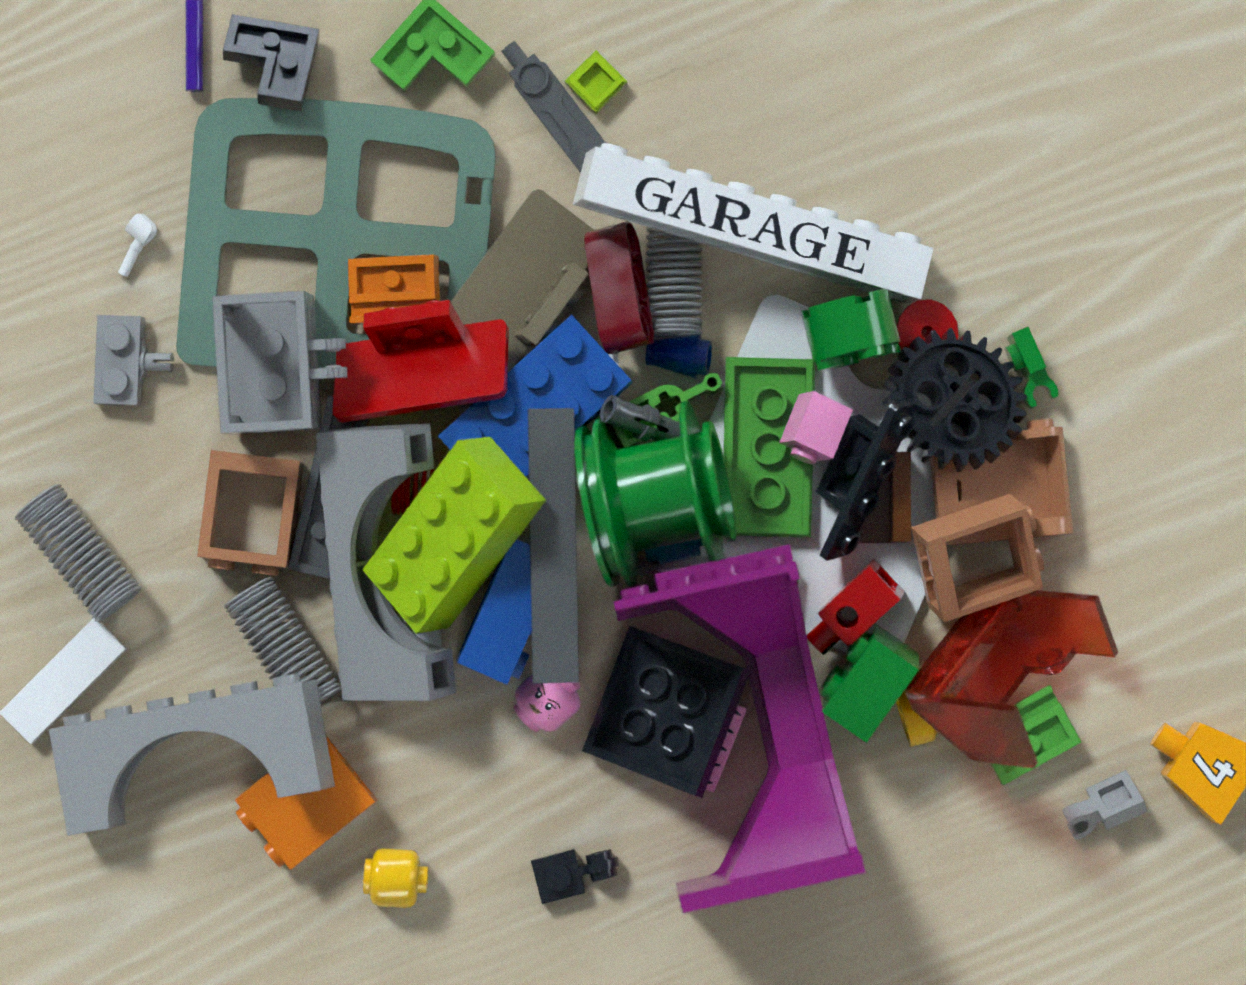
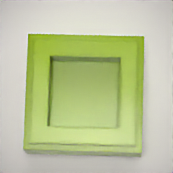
[565,50,627,114]

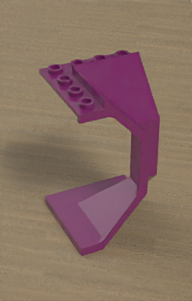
[613,544,866,914]

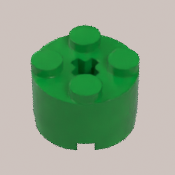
[800,289,901,371]

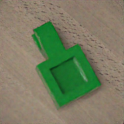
[1005,326,1059,409]

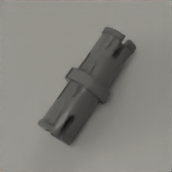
[600,395,681,442]

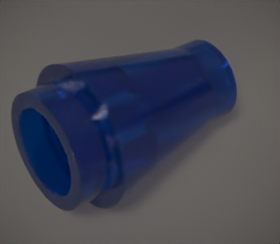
[645,335,712,379]

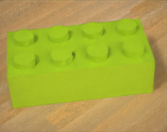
[362,437,546,634]

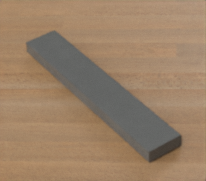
[527,408,579,683]

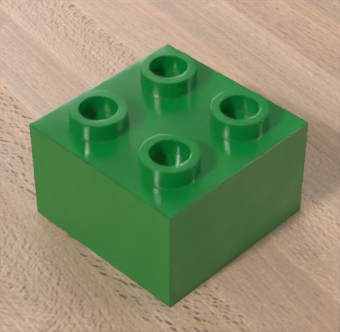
[820,623,919,743]

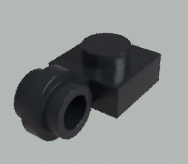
[531,849,620,904]

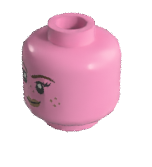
[514,674,581,732]

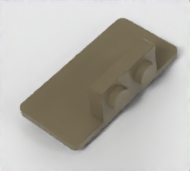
[451,189,594,372]

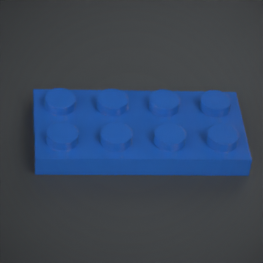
[438,314,633,479]

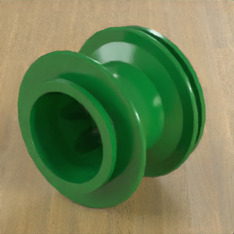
[574,401,736,588]

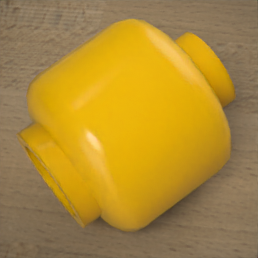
[363,848,429,908]

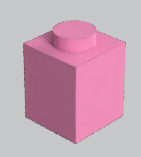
[779,391,853,465]

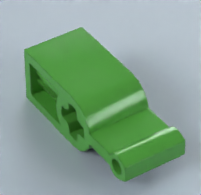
[612,373,723,448]

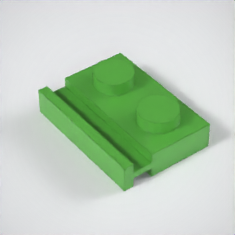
[971,685,1081,785]

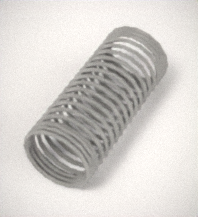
[646,227,703,337]
[15,484,141,622]
[224,577,341,704]

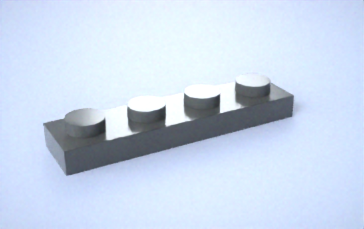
[288,395,370,579]

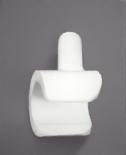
[118,214,157,277]

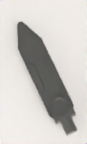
[501,41,606,173]

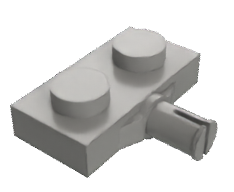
[93,315,174,406]

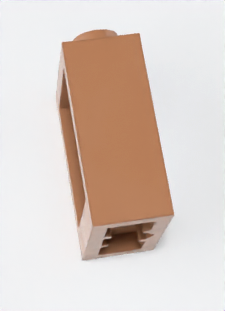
[197,450,304,576]
[911,494,1044,622]

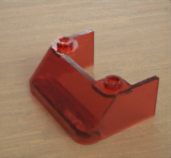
[905,590,1118,769]

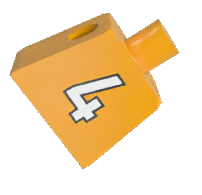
[1150,722,1246,825]

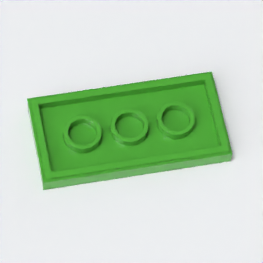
[723,357,815,538]

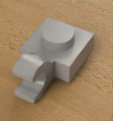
[1062,770,1147,840]

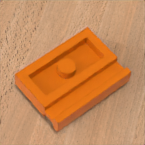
[348,254,440,325]

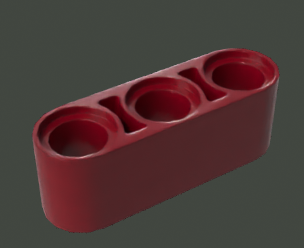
[584,221,654,355]

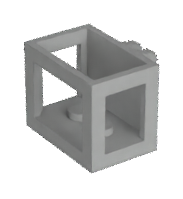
[212,291,347,434]

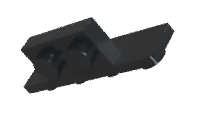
[816,399,918,561]

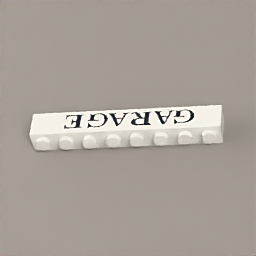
[573,143,934,304]

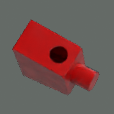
[807,559,904,655]

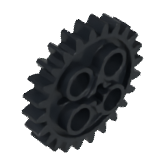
[882,328,1027,472]

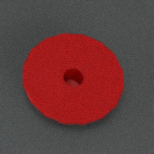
[897,299,959,350]

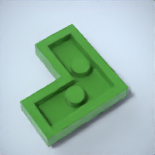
[370,0,496,92]

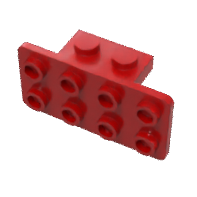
[332,300,509,423]

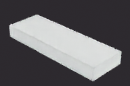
[0,618,127,744]

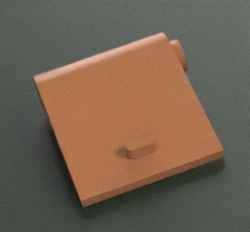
[930,419,1074,546]

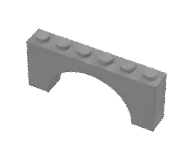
[316,424,456,701]
[49,673,335,836]

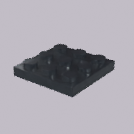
[582,626,750,798]

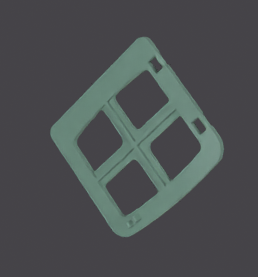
[176,98,496,368]

